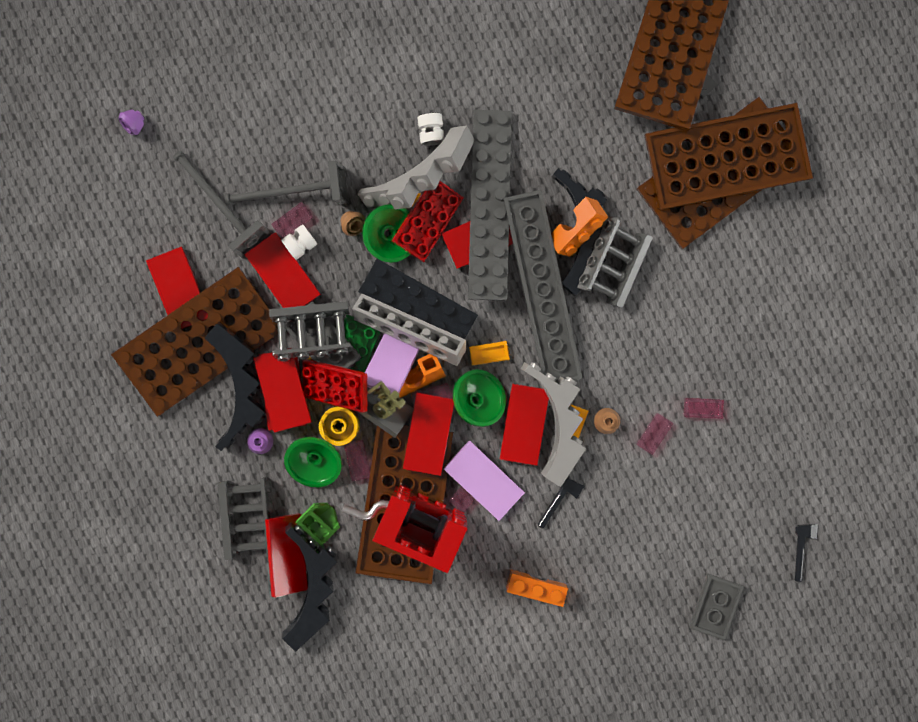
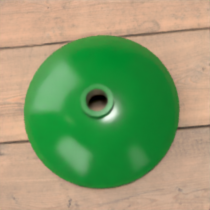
[362,204,410,263]
[453,370,506,427]
[284,437,342,487]

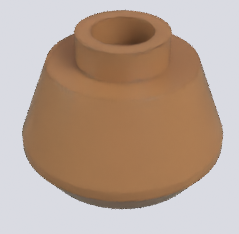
[340,211,365,236]
[594,408,620,434]

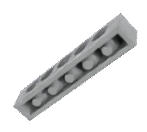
[352,294,466,366]

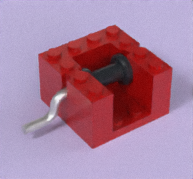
[342,485,468,573]

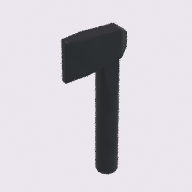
[538,478,585,528]
[794,524,818,582]

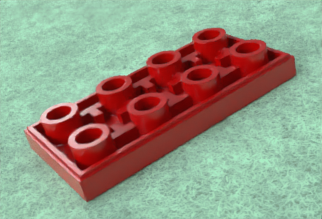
[392,181,464,262]
[441,221,513,269]
[244,232,321,308]
[146,246,208,329]
[253,348,312,433]
[302,359,367,413]
[499,384,549,466]
[403,392,454,476]
[265,513,308,598]

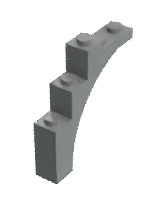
[358,125,474,209]
[521,362,586,487]

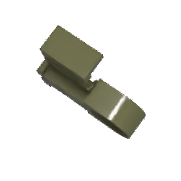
[367,381,406,419]

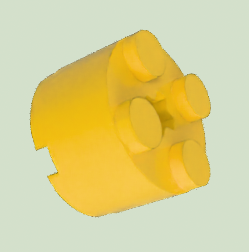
[319,406,360,446]

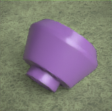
[118,110,144,135]
[247,428,273,454]

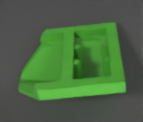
[296,503,340,545]

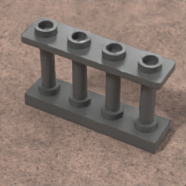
[577,217,653,308]
[269,301,353,361]
[218,477,273,560]

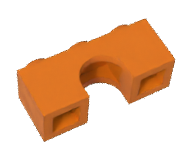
[551,197,608,257]
[399,354,446,398]
[506,570,568,607]

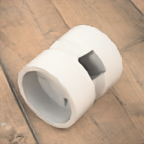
[417,113,445,146]
[281,224,318,260]

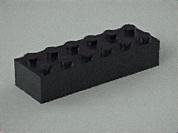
[358,258,478,339]

